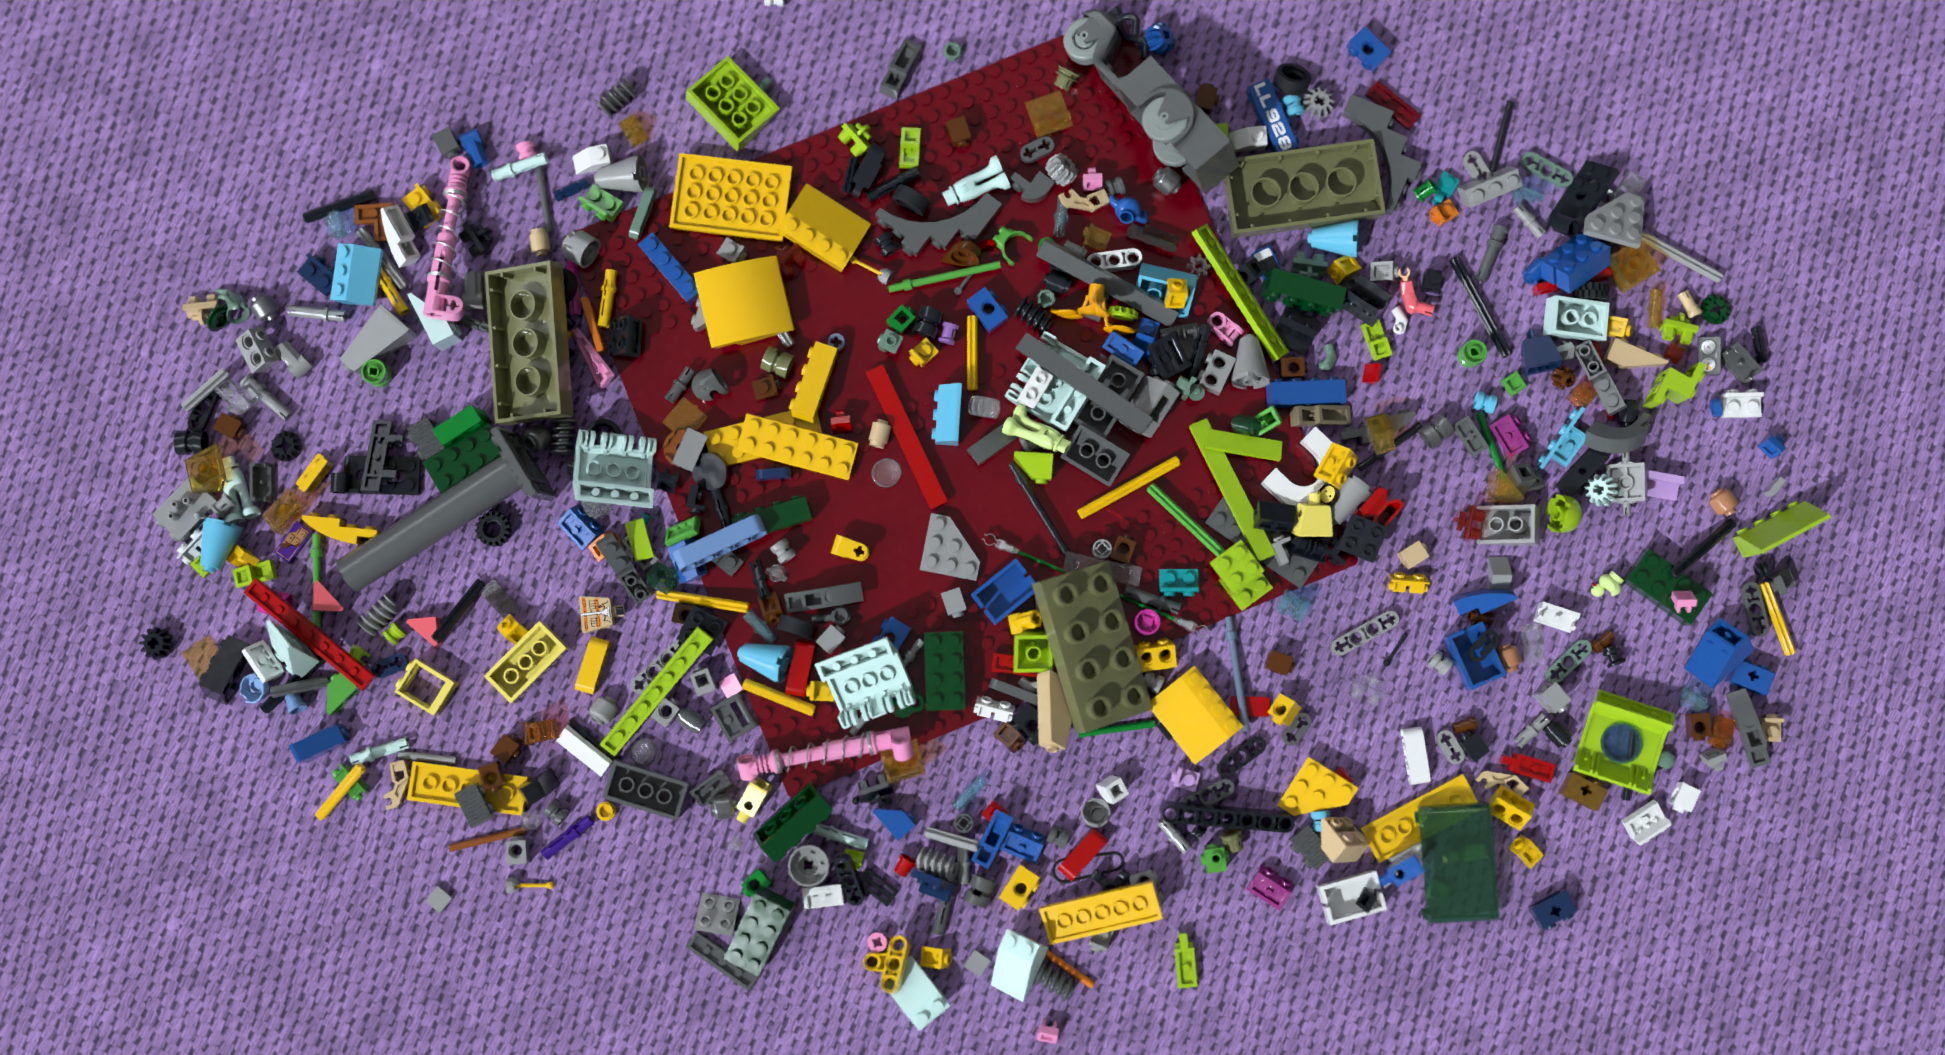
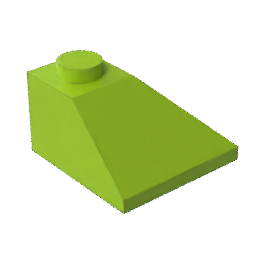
[1014,451,1053,484]
[1013,628,1053,673]

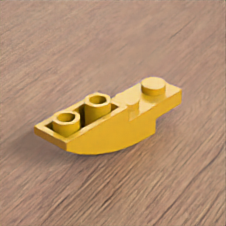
[301,512,381,545]

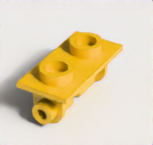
[1388,572,1430,594]

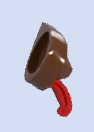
[941,239,995,267]

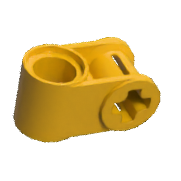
[831,535,869,561]
[863,951,899,972]

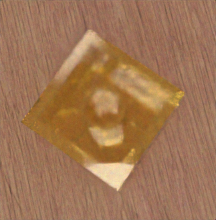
[1606,240,1661,294]

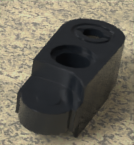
[852,142,886,199]

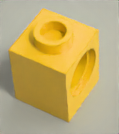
[1268,693,1301,727]

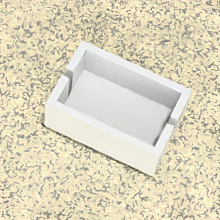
[1316,870,1387,925]

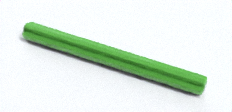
[1147,483,1226,557]

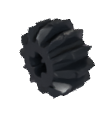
[139,627,174,660]

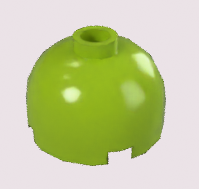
[1546,494,1583,533]

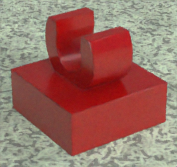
[831,410,852,433]
[981,799,1008,822]

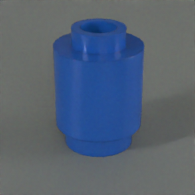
[1522,257,1543,285]

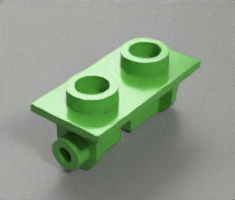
[332,763,370,802]

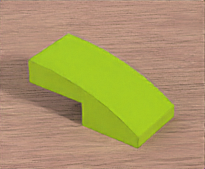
[899,127,921,169]
[1360,319,1393,361]
[625,517,654,562]
[232,560,278,588]

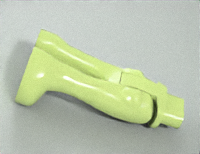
[1002,404,1072,454]

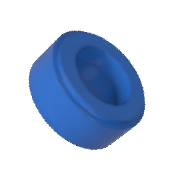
[1710,398,1722,418]

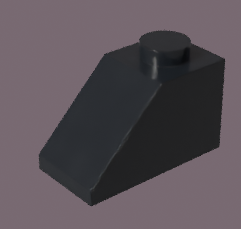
[517,768,561,806]

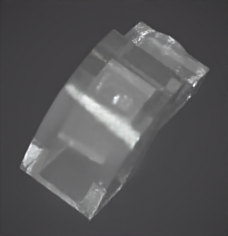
[215,378,263,415]

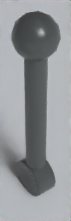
[954,262,981,295]

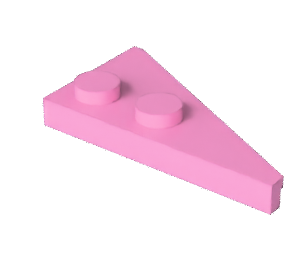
[571,328,615,390]

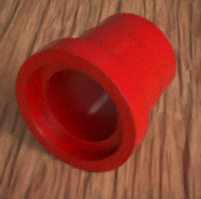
[894,853,916,877]

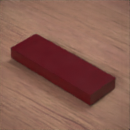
[1365,80,1421,131]

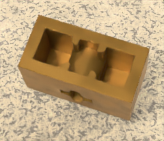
[1558,771,1608,811]

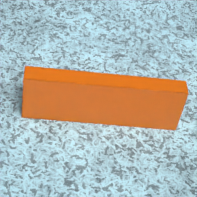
[580,296,607,355]

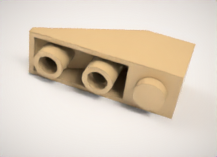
[1603,338,1669,369]

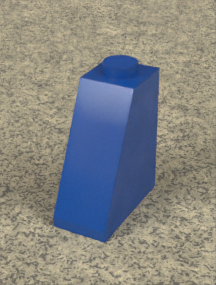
[289,724,350,763]

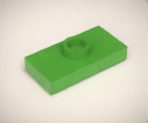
[665,516,701,547]

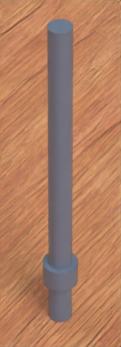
[1225,616,1250,732]

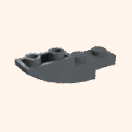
[1574,339,1627,416]
[1339,409,1416,446]
[595,533,653,605]
[784,582,865,613]
[1725,688,1771,769]

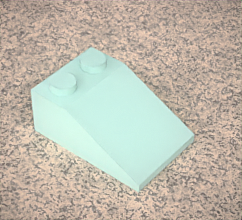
[407,293,462,351]
[1543,295,1610,341]
[266,620,319,677]
[991,929,1048,1002]
[880,956,950,1031]

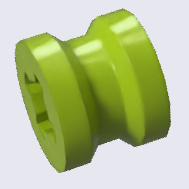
[382,622,407,646]

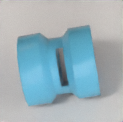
[1282,95,1305,118]
[1473,391,1498,414]
[1311,810,1331,832]

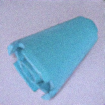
[1308,220,1360,258]
[200,518,243,573]
[737,643,794,684]

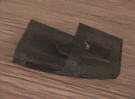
[480,578,521,619]

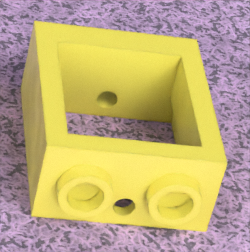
[395,659,458,716]

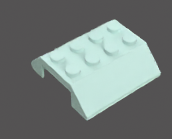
[1005,331,1106,432]
[573,429,657,508]
[815,637,916,729]

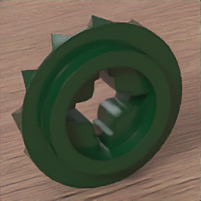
[1700,294,1732,325]
[205,303,232,332]

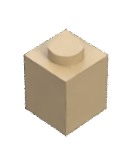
[1397,540,1430,570]

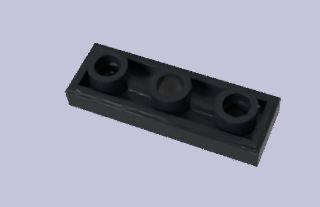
[1555,448,1610,497]

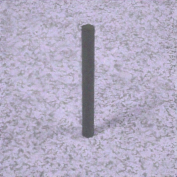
[535,165,554,233]

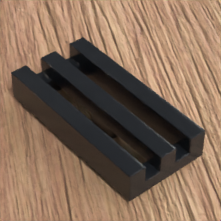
[860,867,899,907]

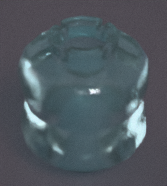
[324,210,351,240]
[1679,685,1710,713]

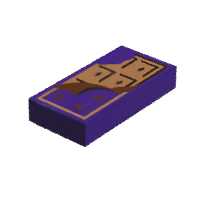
[274,521,314,564]

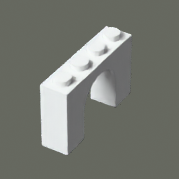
[1261,426,1332,507]

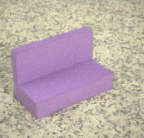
[1647,470,1685,501]

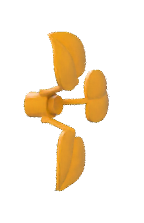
[1050,284,1138,335]

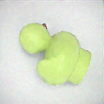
[1591,571,1624,597]

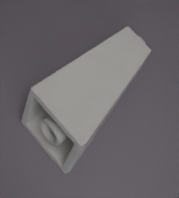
[340,304,418,374]

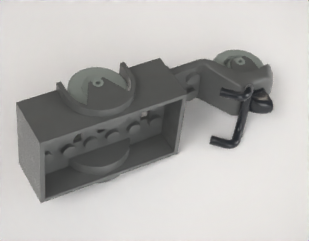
[1063,6,1239,195]

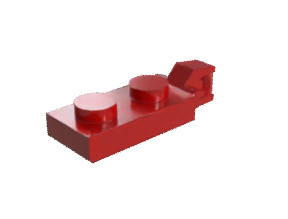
[1499,753,1556,783]

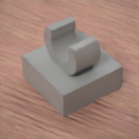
[1554,340,1575,363]
[1700,747,1728,772]

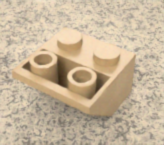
[1321,817,1370,863]

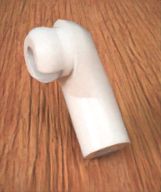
[1391,306,1408,334]

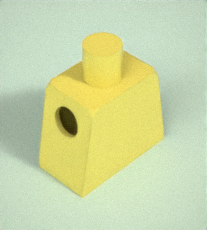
[1291,492,1333,537]
[736,777,773,823]

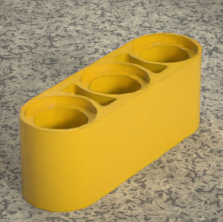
[575,636,611,695]
[880,935,911,994]

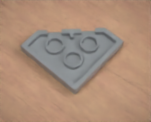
[1583,192,1645,249]
[920,513,980,581]

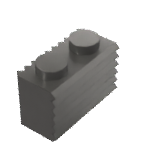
[407,417,446,460]
[454,782,496,829]
[1289,825,1329,870]

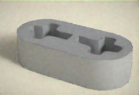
[1463,151,1491,181]
[1436,730,1465,764]

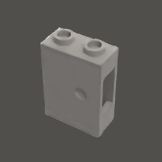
[1117,375,1179,438]
[152,476,219,542]

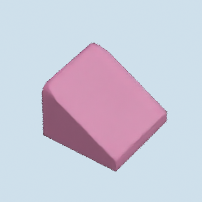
[718,673,744,699]

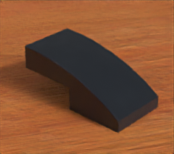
[403,203,435,233]

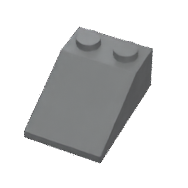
[1477,504,1540,546]

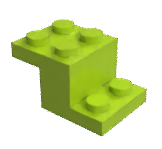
[1642,362,1707,410]
[1209,540,1273,611]

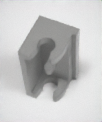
[672,428,708,472]

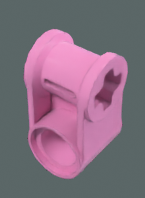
[1207,312,1244,347]

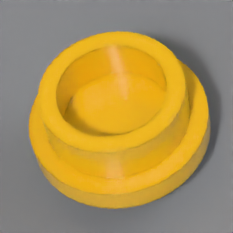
[596,801,616,821]

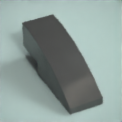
[879,38,922,100]
[967,424,1019,466]

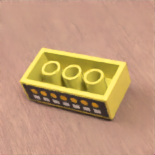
[484,621,570,704]

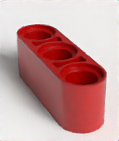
[785,639,816,697]
[1057,827,1109,882]

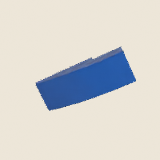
[1452,589,1517,615]
[971,809,1014,869]

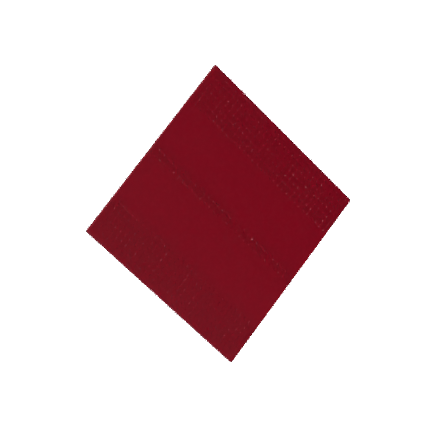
[565,21,1357,797]

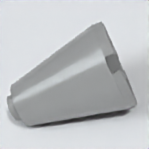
[594,155,649,193]
[1232,334,1270,389]
[1329,476,1373,526]

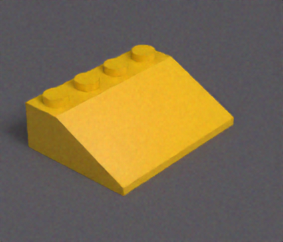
[777,183,871,272]
[1150,666,1244,765]

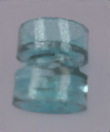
[1276,589,1311,623]

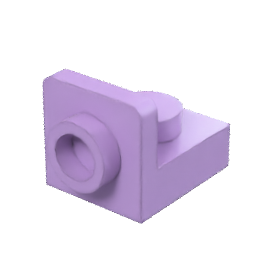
[1170,767,1201,792]

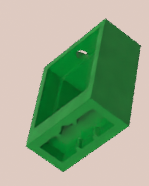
[432,404,489,448]

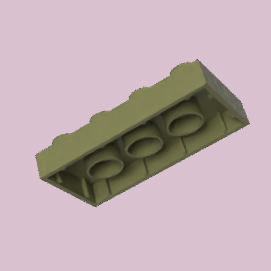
[1223,139,1386,239]
[485,260,574,425]
[1031,560,1153,733]

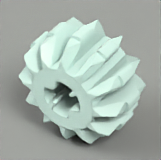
[1585,474,1619,507]

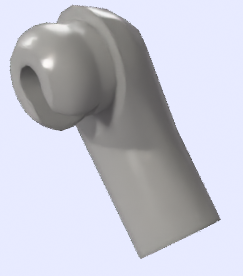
[1017,676,1037,693]

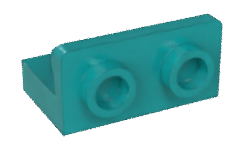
[1159,569,1199,596]

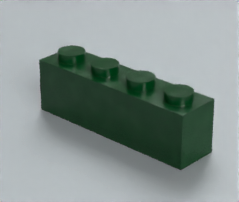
[731,495,813,534]

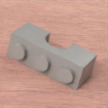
[1457,166,1523,208]

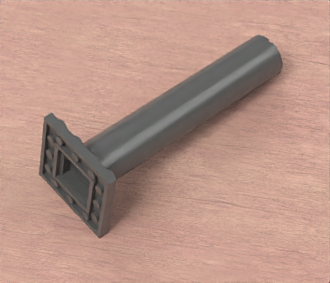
[336,426,557,592]

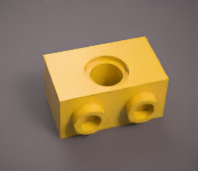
[999,864,1041,910]

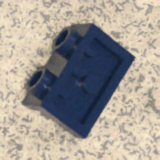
[297,253,334,297]
[911,869,955,903]

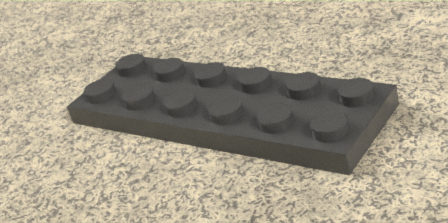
[1205,496,1319,589]

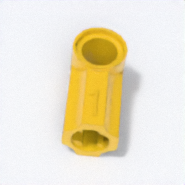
[1008,610,1042,635]

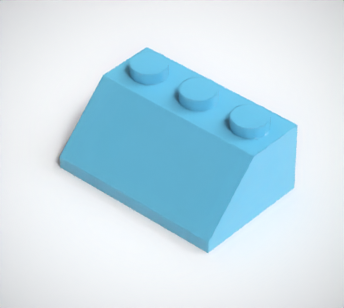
[330,243,383,306]
[1136,263,1197,319]
[932,383,962,446]

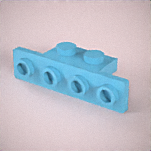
[1536,406,1586,472]

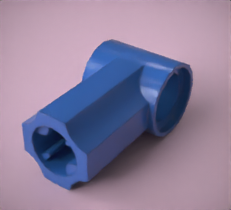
[459,128,489,169]

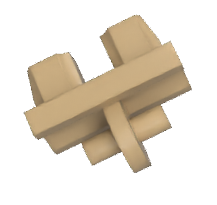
[182,294,219,325]

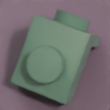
[877,329,903,354]

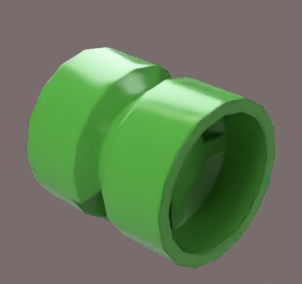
[1457,339,1487,368]
[361,359,393,388]

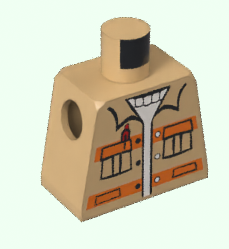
[579,596,625,634]

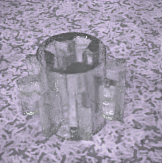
[1186,254,1211,279]

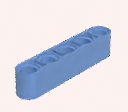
[673,514,767,572]

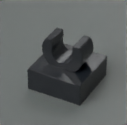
[657,469,679,494]

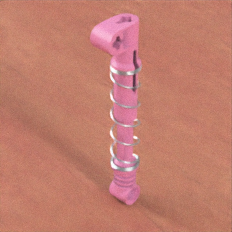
[423,156,470,321]
[736,726,914,781]

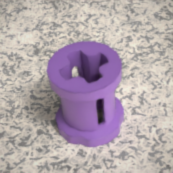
[938,322,959,345]

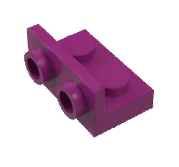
[1489,413,1532,458]
[1246,864,1294,910]

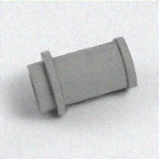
[1063,240,1088,258]

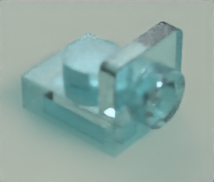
[1511,184,1545,205]

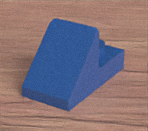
[1133,317,1160,360]

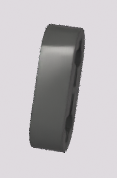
[1020,136,1054,164]
[1282,713,1311,745]

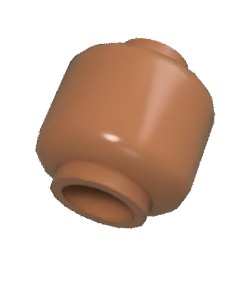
[1709,487,1738,516]
[1496,643,1523,673]

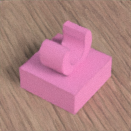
[1083,168,1103,191]
[1671,591,1697,613]
[1036,1019,1059,1044]

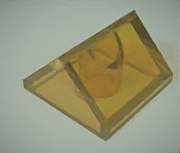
[185,444,226,494]
[1486,468,1525,504]
[262,487,310,535]
[880,739,926,784]

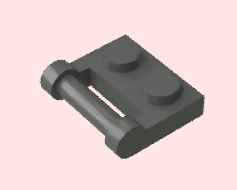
[710,692,759,742]

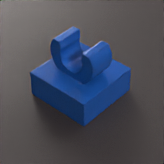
[1757,434,1786,459]

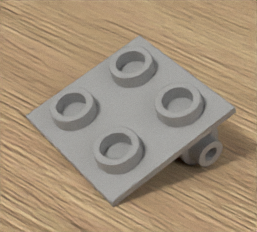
[694,893,740,936]

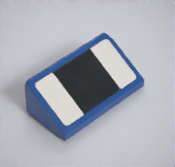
[1251,245,1283,281]

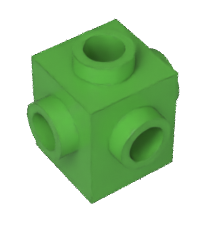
[1200,843,1229,873]

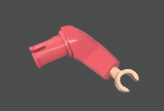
[1398,267,1435,317]

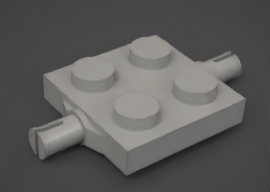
[1606,452,1648,516]

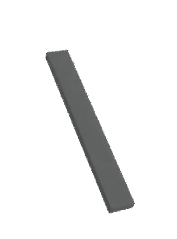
[1036,238,1180,327]
[1016,333,1153,435]

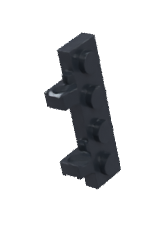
[360,420,407,494]

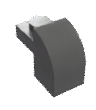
[1010,171,1055,203]
[1505,463,1545,496]

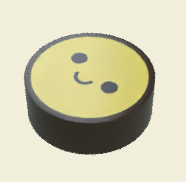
[1320,485,1340,505]

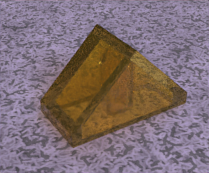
[1365,413,1395,455]

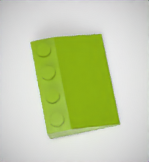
[686,56,780,152]
[1732,500,1832,558]

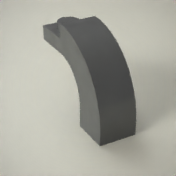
[1584,412,1651,453]

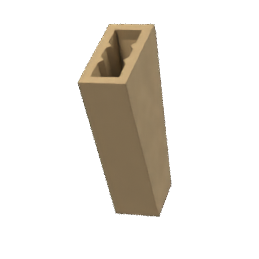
[1037,670,1072,753]

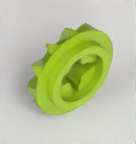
[1108,306,1138,321]

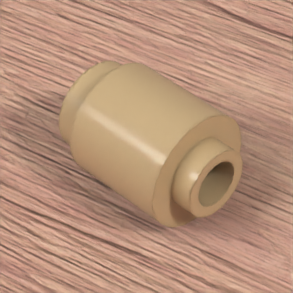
[529,228,551,257]
[869,419,891,449]

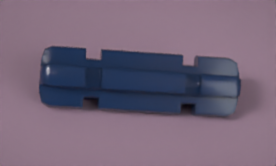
[553,178,590,202]

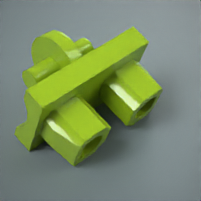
[838,123,872,157]
[1658,312,1699,345]

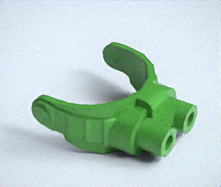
[993,226,1033,266]

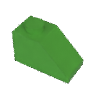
[327,671,360,715]

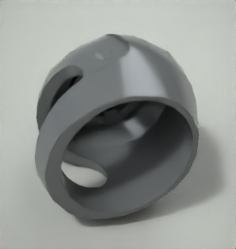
[692,368,730,401]

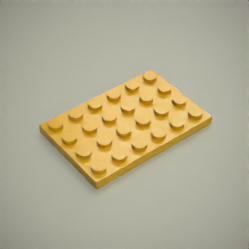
[669,153,793,242]

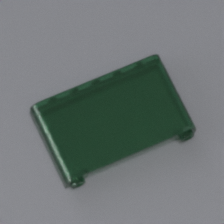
[1414,802,1499,924]

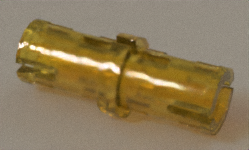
[1647,289,1663,329]

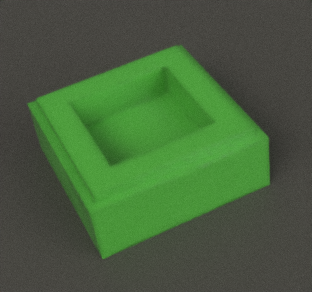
[1500,371,1527,397]

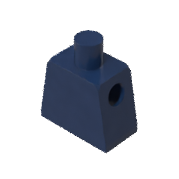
[1521,329,1562,376]

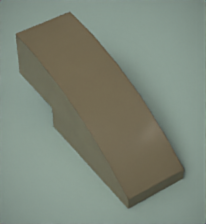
[1290,405,1351,427]

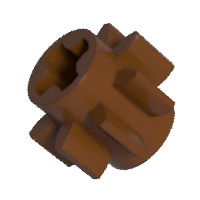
[1551,365,1575,390]

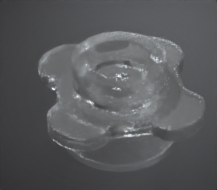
[765,564,787,582]
[521,810,540,831]

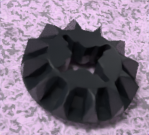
[270,431,302,462]

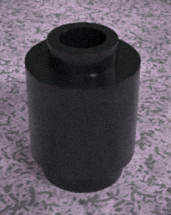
[1043,270,1072,294]
[1618,399,1638,427]
[1543,719,1572,748]

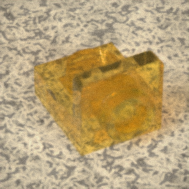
[1082,223,1112,252]

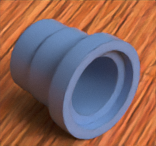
[285,693,308,715]

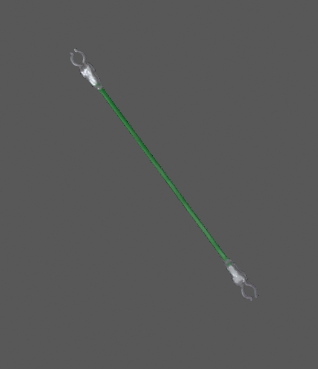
[982,534,1211,637]

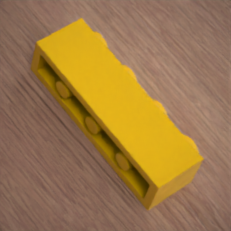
[789,342,838,423]

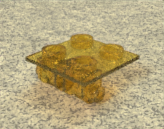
[1025,91,1073,138]

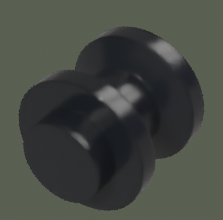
[1602,644,1626,668]

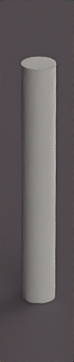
[398,751,457,764]

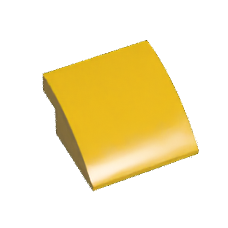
[693,256,795,349]

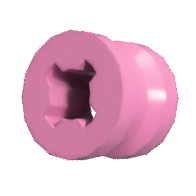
[516,141,537,160]
[868,931,888,952]

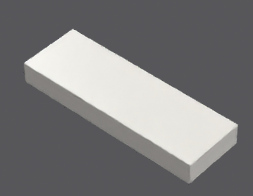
[556,726,613,777]

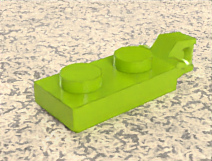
[1174,932,1197,988]

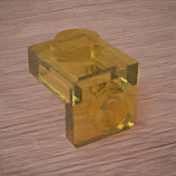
[618,114,649,148]

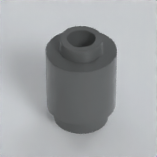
[677,707,707,734]

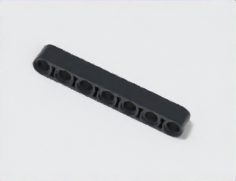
[1159,801,1295,833]

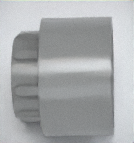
[562,230,600,268]

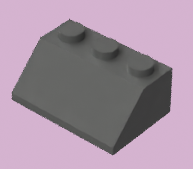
[1060,424,1130,487]

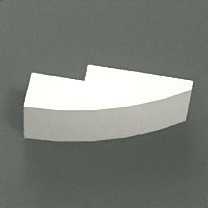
[381,204,421,268]

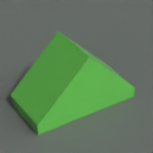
[1244,405,1283,437]

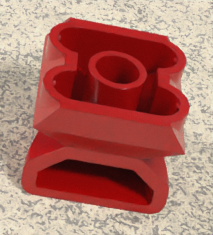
[1354,485,1404,526]

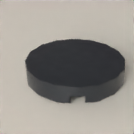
[692,452,729,490]

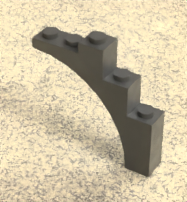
[1342,94,1422,215]
[875,193,1002,257]

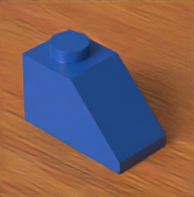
[873,809,916,841]

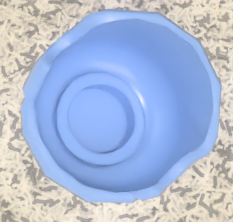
[240,673,270,703]

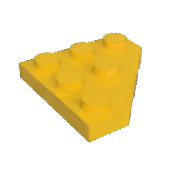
[1277,756,1359,816]

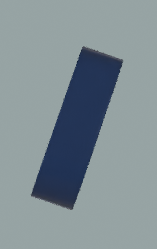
[756,467,793,481]
[371,653,409,678]

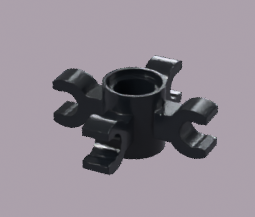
[1091,868,1130,892]

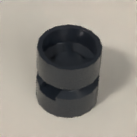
[912,305,944,340]
[174,430,209,455]

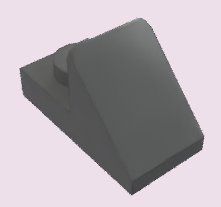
[711,552,744,577]

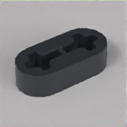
[1467,630,1499,662]

